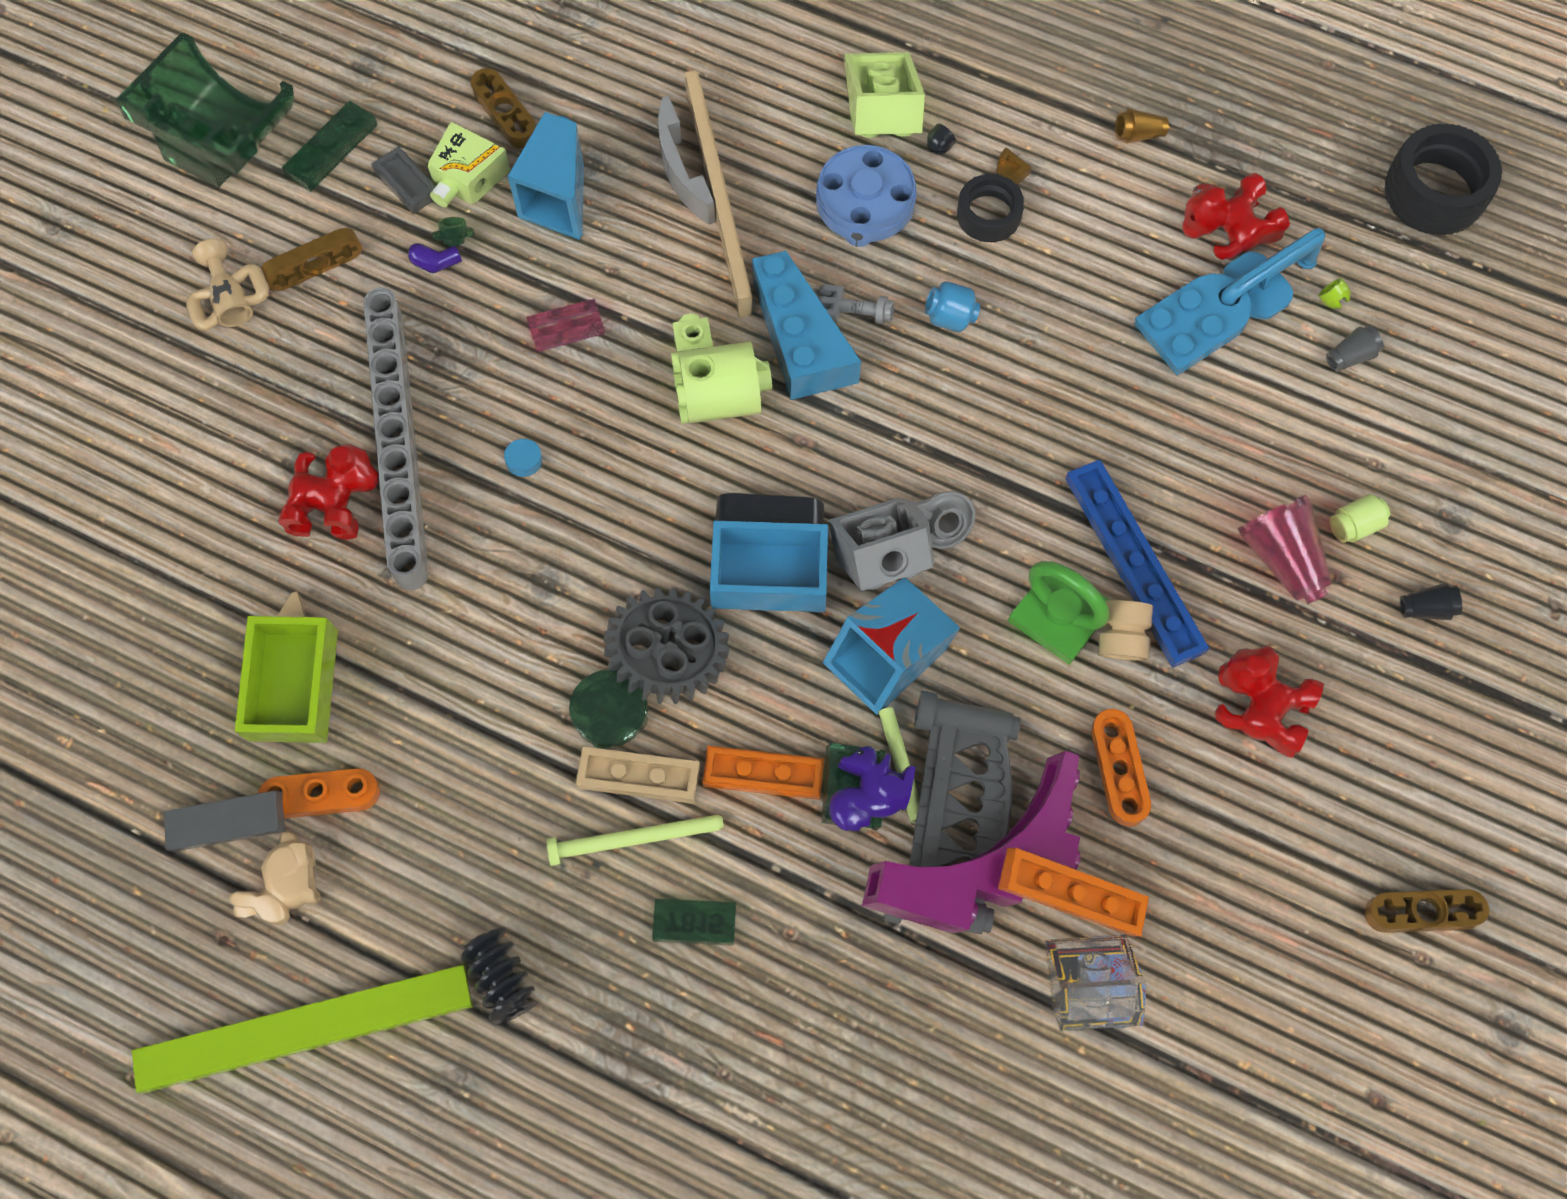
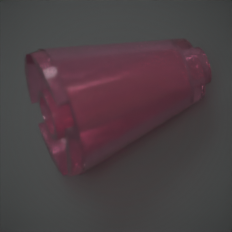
[1238,494,1332,604]

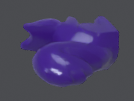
[829,746,916,831]

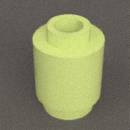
[1329,494,1390,543]

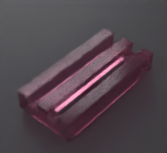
[526,299,605,352]

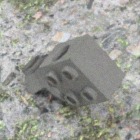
[828,491,975,591]

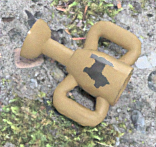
[186,239,270,331]

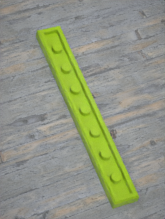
[131,965,473,1094]

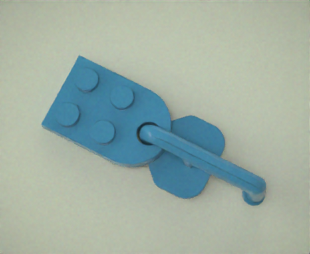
[1134,228,1325,376]

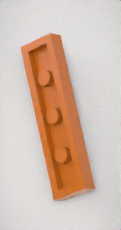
[998,848,1149,937]

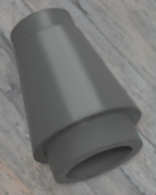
[1326,325,1384,372]

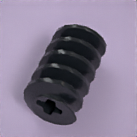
[461,927,538,1024]

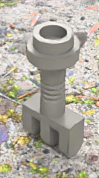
[818,284,895,324]

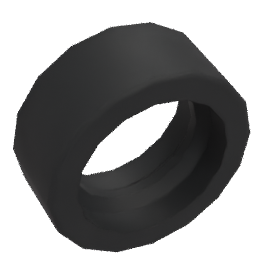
[957,173,1024,243]

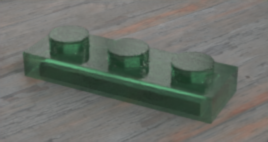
[282,100,378,192]

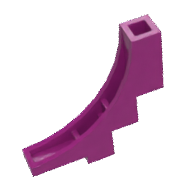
[862,751,1080,933]

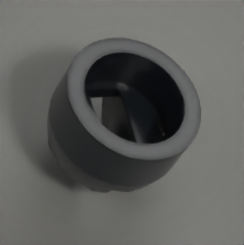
[927,123,956,155]

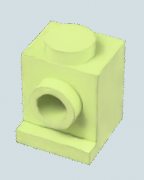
[672,314,713,352]

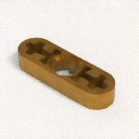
[471,68,536,149]
[261,228,362,291]
[1365,889,1489,933]

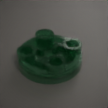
[569,669,648,749]

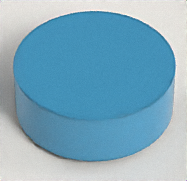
[504,439,542,477]

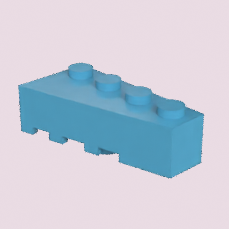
[752,251,861,400]

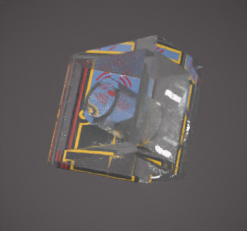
[1045,935,1146,1031]

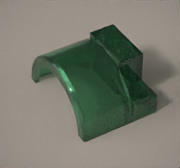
[116,33,294,188]

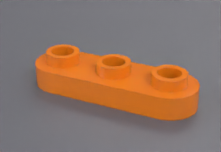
[1091,709,1151,827]
[258,769,380,819]

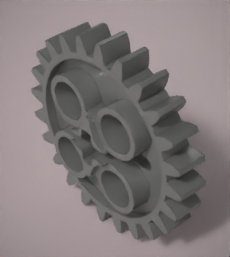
[604,587,730,704]

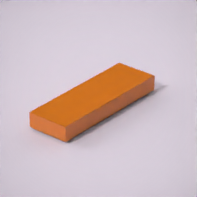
[702,746,825,800]

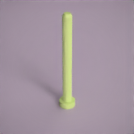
[546,815,724,866]

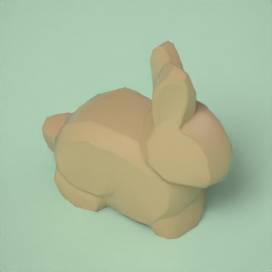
[229,832,321,925]

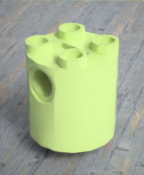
[671,341,772,424]

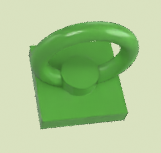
[1008,561,1109,665]

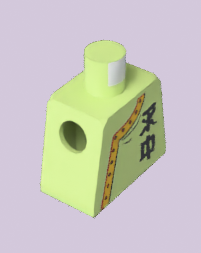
[428,122,510,207]

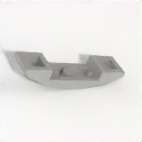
[658,96,715,224]

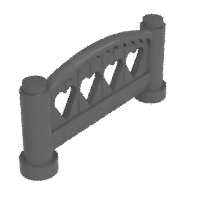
[883,690,1021,935]

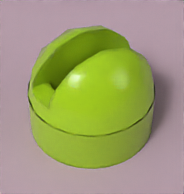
[1318,278,1351,309]

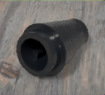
[1400,583,1462,620]

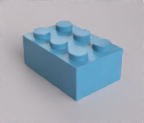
[710,521,828,612]

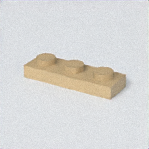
[576,747,700,804]

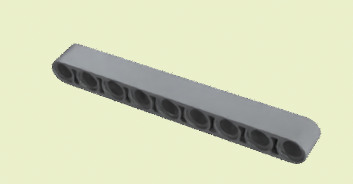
[364,287,429,591]

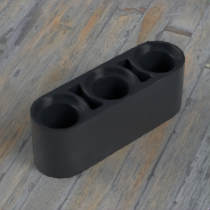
[715,493,824,524]

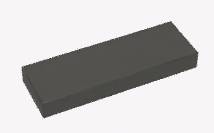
[164,791,285,852]

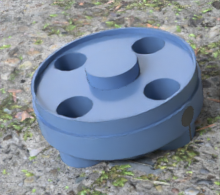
[816,145,916,247]

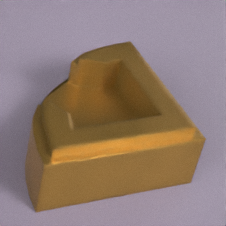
[996,147,1031,185]

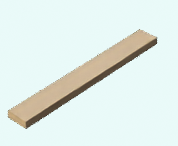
[685,70,753,318]

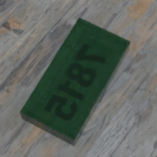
[652,899,737,946]

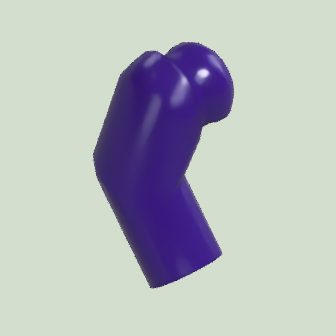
[408,243,462,273]

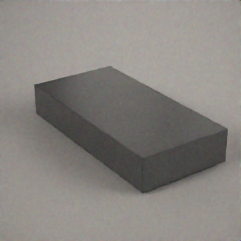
[371,146,436,214]

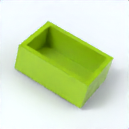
[235,616,338,743]

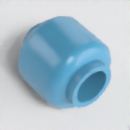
[925,281,980,332]

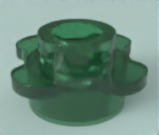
[432,217,475,246]

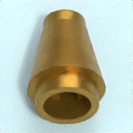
[1115,109,1169,144]

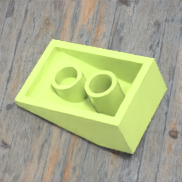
[844,52,925,138]

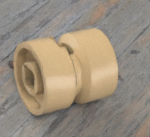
[1098,600,1153,661]

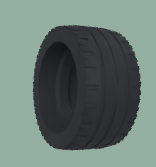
[1384,123,1502,235]

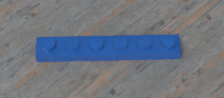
[1065,459,1210,668]

